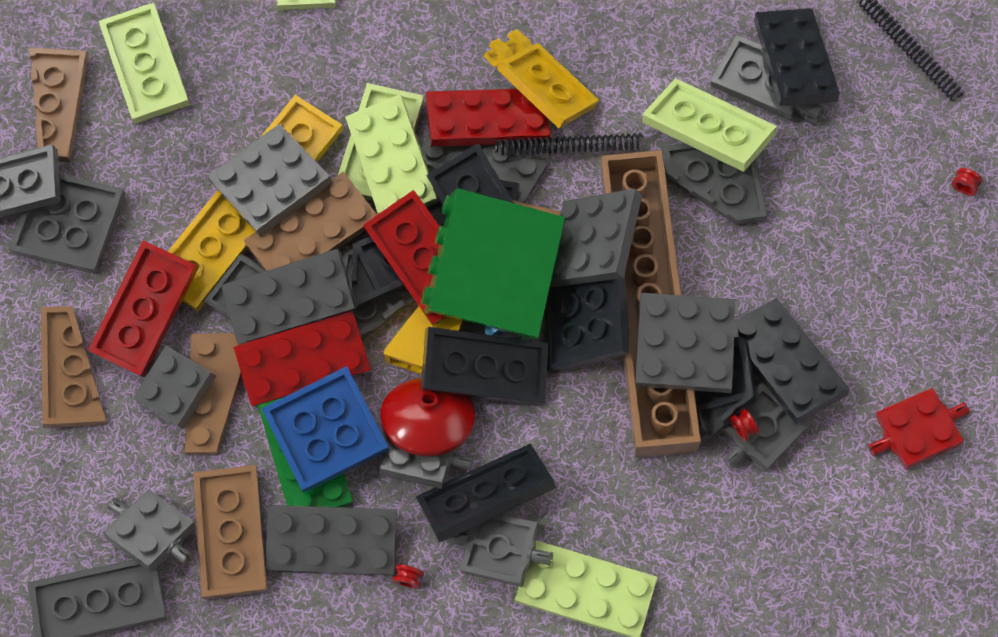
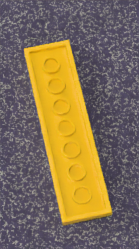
[168,95,343,313]

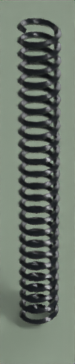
[857,0,965,101]
[495,133,644,157]

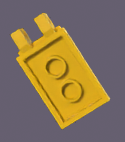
[484,29,599,128]

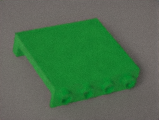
[421,188,565,341]

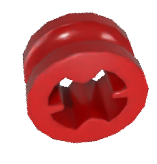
[951,168,983,196]
[730,409,759,442]
[392,564,424,589]

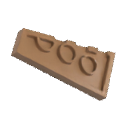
[29,47,89,162]
[41,306,107,428]
[185,333,241,455]

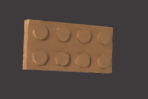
[244,172,377,271]
[193,465,268,600]

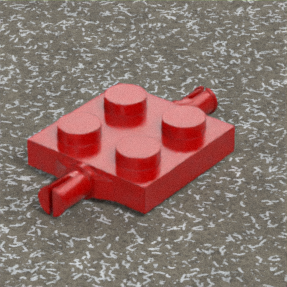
[868,387,970,470]

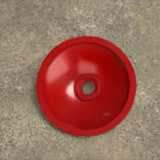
[380,378,475,456]

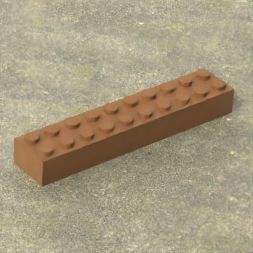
[600,150,701,458]

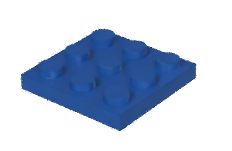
[262,366,389,493]

